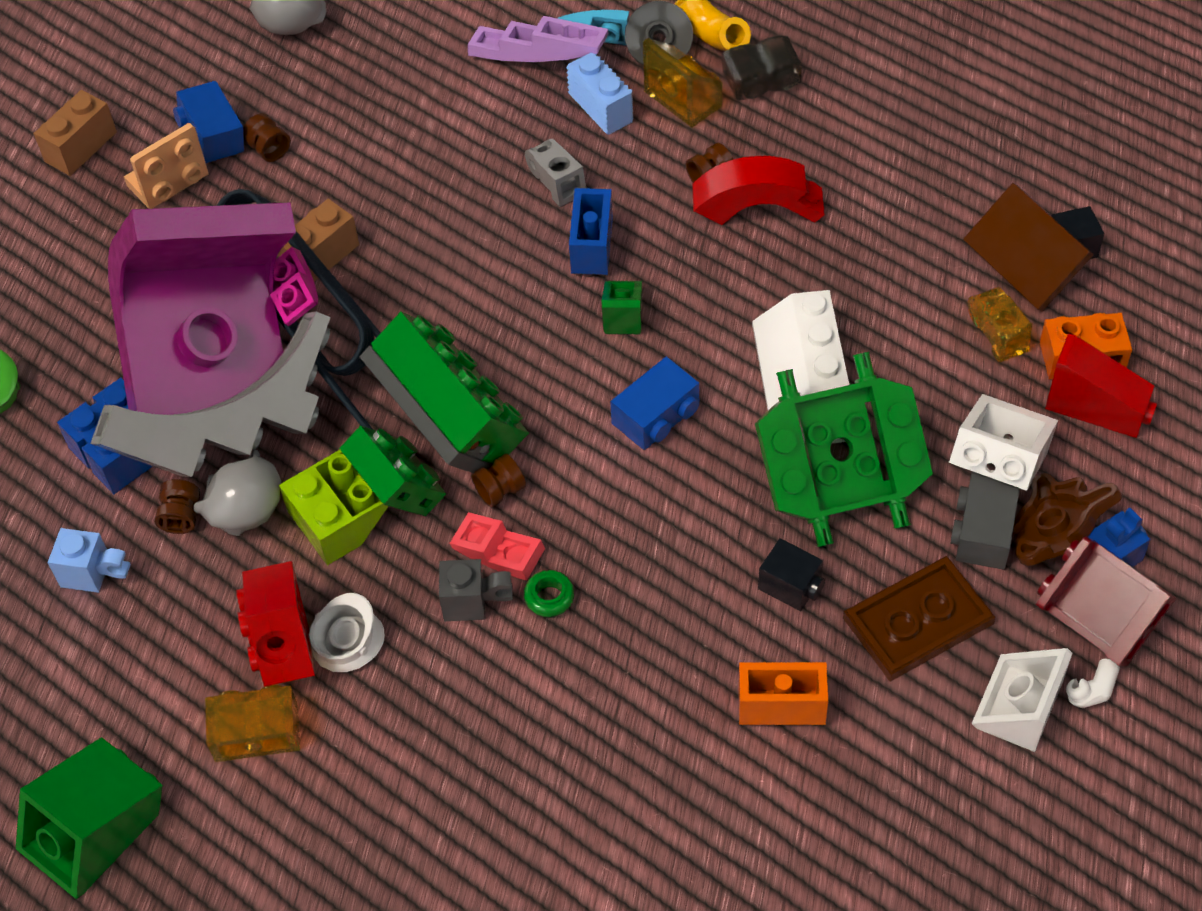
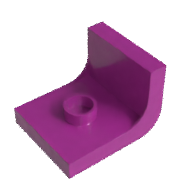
[108,202,296,415]

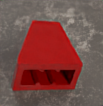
[1045,333,1157,438]

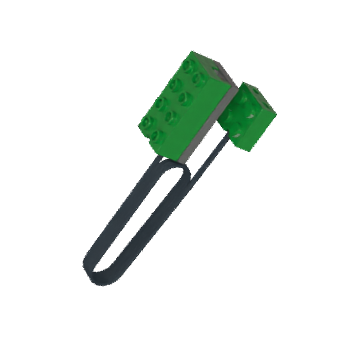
[217,189,529,516]

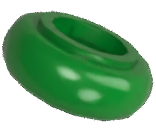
[524,570,574,617]

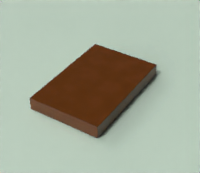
[963,182,1094,312]
[843,556,996,682]

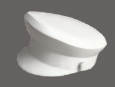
[309,593,385,672]

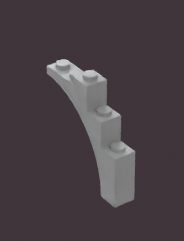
[90,311,330,477]

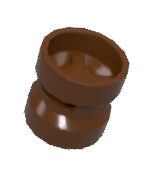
[243,113,291,162]
[686,143,733,183]
[471,453,526,508]
[154,479,200,534]

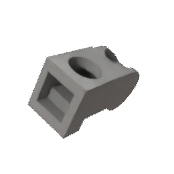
[525,139,586,207]

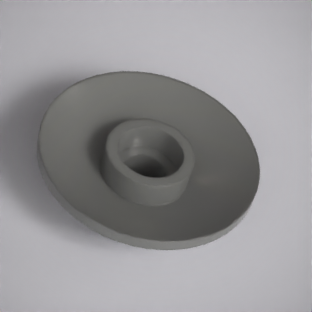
[625,1,693,69]

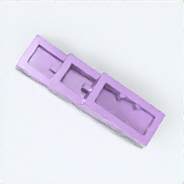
[468,16,608,62]

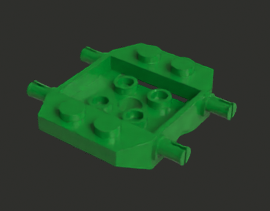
[755,352,933,547]

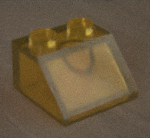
[643,38,723,128]

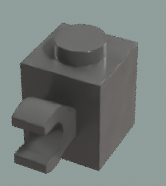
[439,559,513,622]

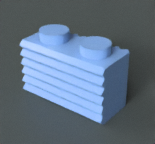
[566,53,633,135]

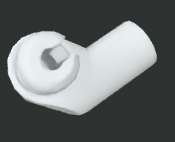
[1066,659,1120,708]

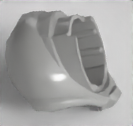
[249,0,327,35]
[194,450,281,536]

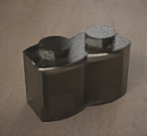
[722,36,802,100]

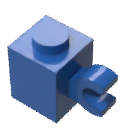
[1088,508,1151,567]

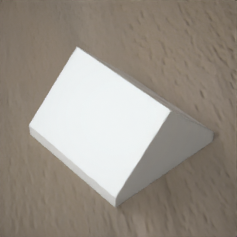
[972,648,1072,752]

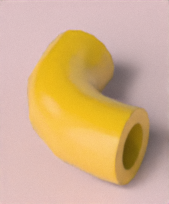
[675,0,751,52]

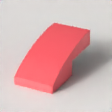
[449,512,545,581]

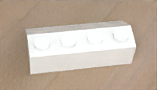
[752,290,849,443]

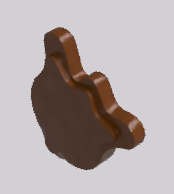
[1013,473,1122,566]

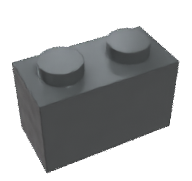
[950,472,1019,570]

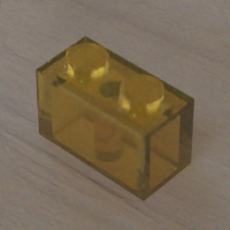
[205,685,300,762]

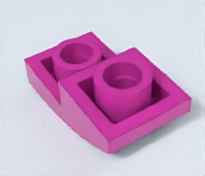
[270,247,318,326]

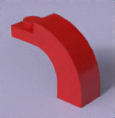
[692,156,825,225]

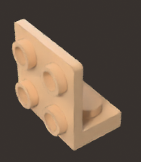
[124,123,209,209]

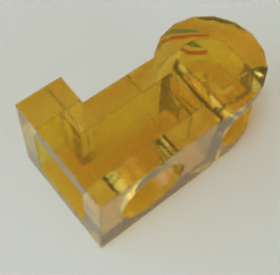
[968,287,1032,362]

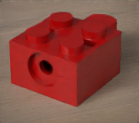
[236,561,315,687]

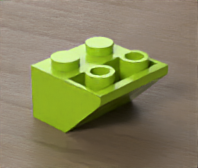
[279,450,389,566]

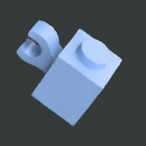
[47,528,131,593]

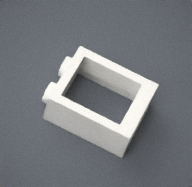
[949,394,1058,491]

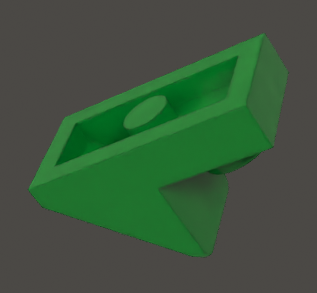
[602,281,642,334]

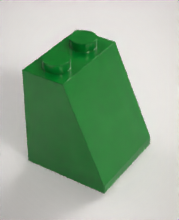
[15,737,163,899]

